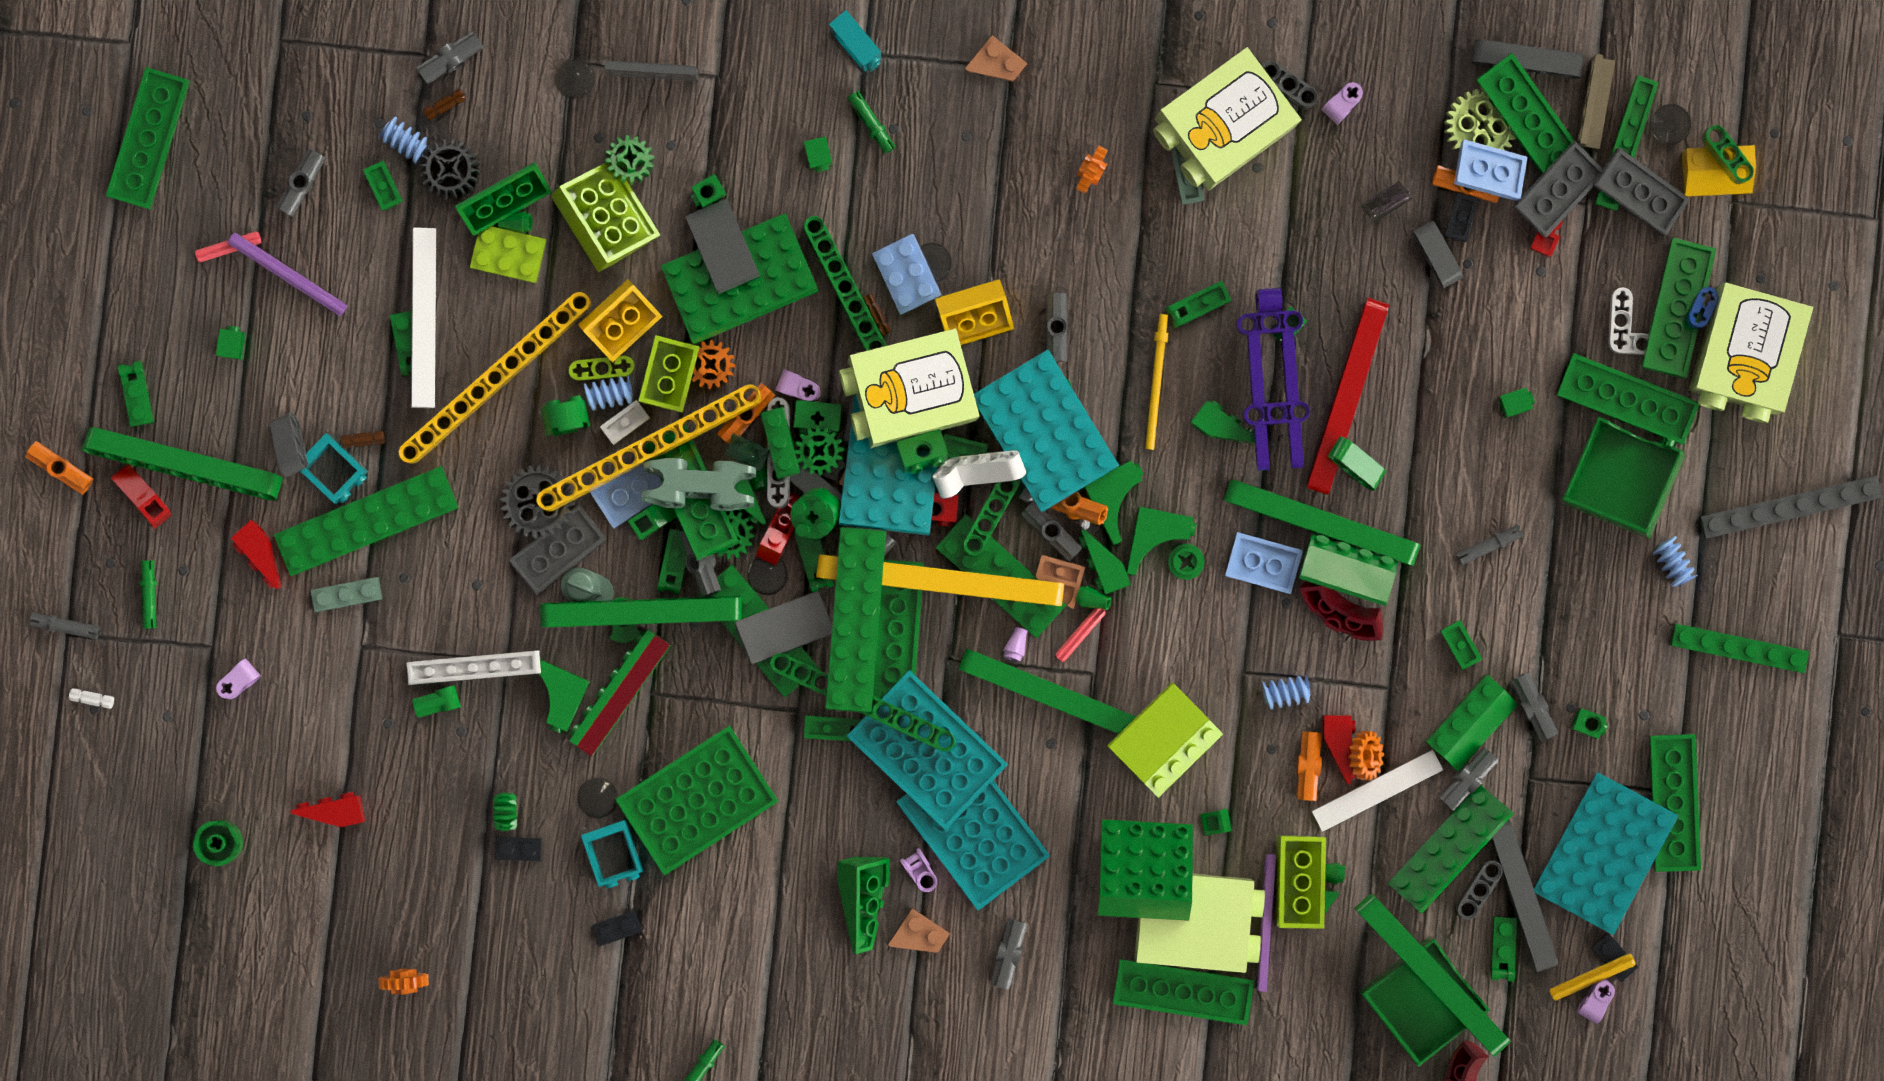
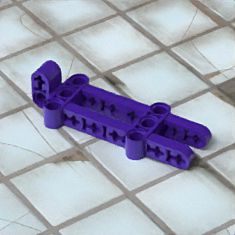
[1236,288,1310,471]

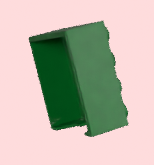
[1562,417,1685,539]
[1098,819,1193,921]
[1358,936,1490,1067]

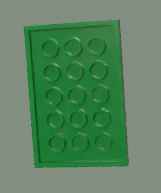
[661,213,819,344]
[615,725,779,876]

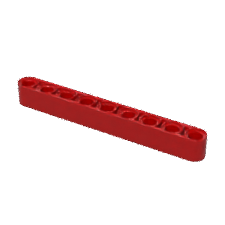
[1306,297,1389,495]

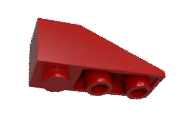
[111,464,172,529]
[756,492,800,565]
[231,520,282,589]
[1322,715,1356,784]
[290,792,366,827]

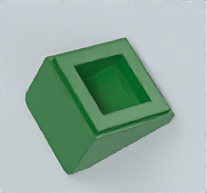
[1200,809,1232,836]
[1325,889,1339,913]

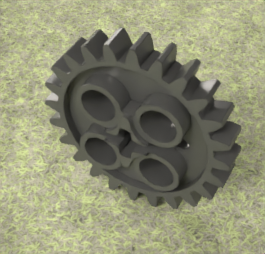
[500,465,575,539]

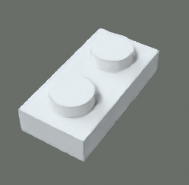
[600,400,650,445]

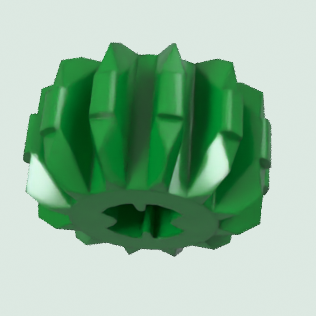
[493,793,517,831]

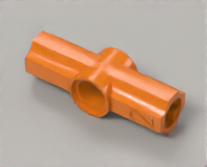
[1431,165,1499,203]
[717,383,776,447]
[25,441,94,495]
[1050,492,1108,525]
[1296,731,1322,801]

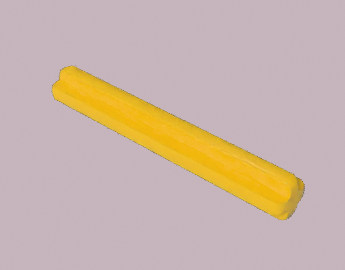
[1550,953,1635,1001]

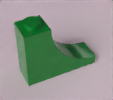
[1084,460,1144,546]
[1126,507,1197,576]
[538,659,591,734]

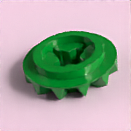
[1168,544,1204,580]

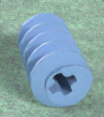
[379,117,429,164]
[584,375,633,411]
[1653,536,1698,587]
[1262,674,1311,709]

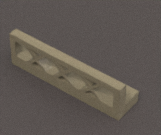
[1577,54,1615,150]

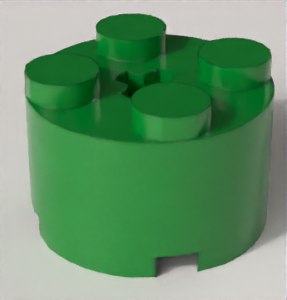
[540,396,590,437]
[791,487,841,539]
[193,820,243,866]

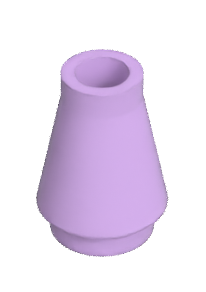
[1003,627,1028,662]

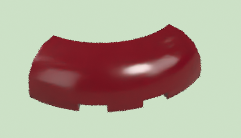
[1300,581,1383,641]
[1443,1040,1489,1081]

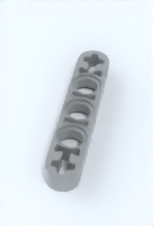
[767,397,790,509]

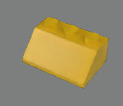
[1682,145,1756,197]
[578,279,663,362]
[935,279,1014,345]

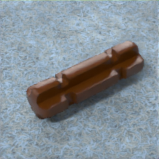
[423,89,466,120]
[863,294,891,336]
[340,431,385,449]

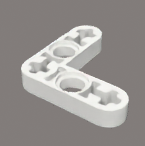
[1608,287,1649,355]

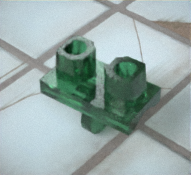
[725,433,770,471]

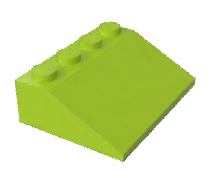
[551,163,660,272]
[1107,682,1223,798]

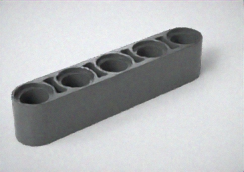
[1472,39,1584,79]

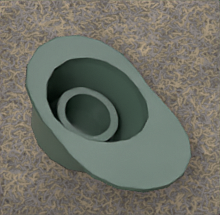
[561,567,614,602]

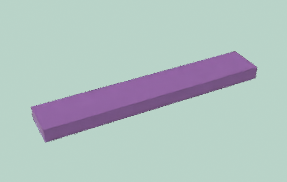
[1256,853,1276,992]

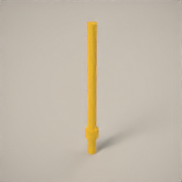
[1145,314,1169,450]

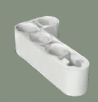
[932,451,1026,498]

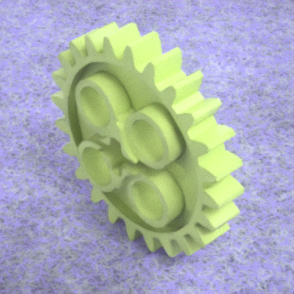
[1444,89,1516,155]

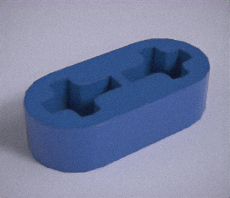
[1687,287,1719,329]

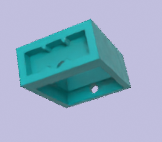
[829,10,882,73]
[301,433,369,504]
[581,819,643,889]

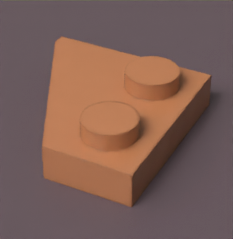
[965,35,1027,82]
[1036,555,1085,609]
[888,908,950,953]

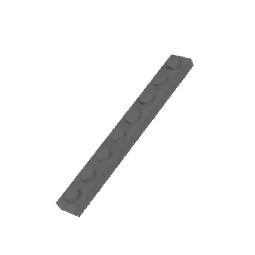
[1700,476,1882,539]

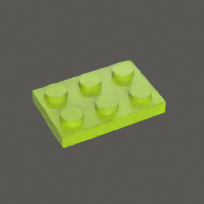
[470,226,547,284]

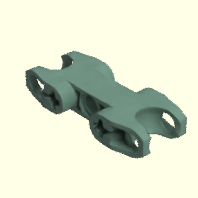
[641,458,756,511]

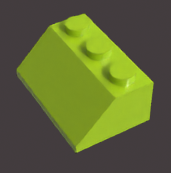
[639,335,699,413]

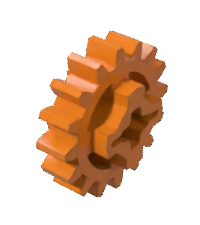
[1076,145,1108,193]
[692,340,736,390]
[1349,731,1384,780]
[378,969,429,995]

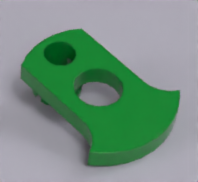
[609,597,641,643]

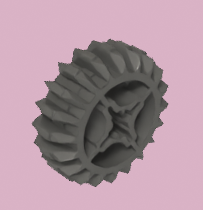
[419,139,481,200]

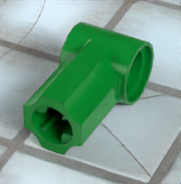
[412,685,461,718]

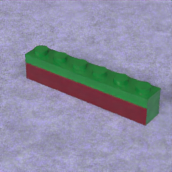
[569,629,671,757]

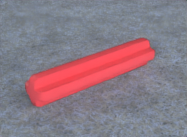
[195,231,261,262]
[1055,608,1106,662]

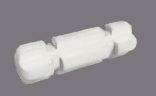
[69,689,114,709]

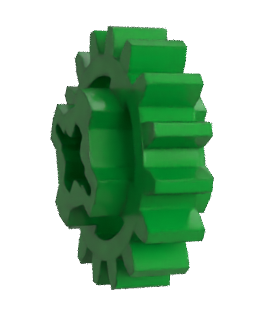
[605,135,654,185]
[795,426,844,475]
[718,511,755,559]

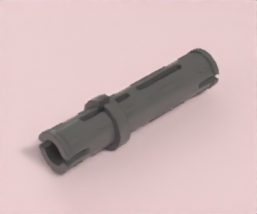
[1456,524,1524,566]
[29,612,100,640]

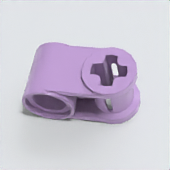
[1321,82,1363,125]
[775,369,821,402]
[216,659,261,699]
[900,848,937,892]
[1577,979,1615,1024]

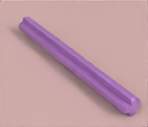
[228,233,347,316]

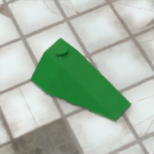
[838,857,890,954]

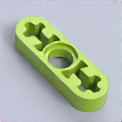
[569,356,635,381]

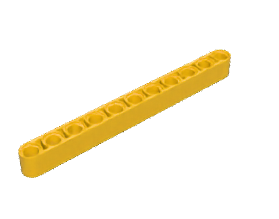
[399,292,591,464]
[537,385,761,511]
[816,555,1064,606]

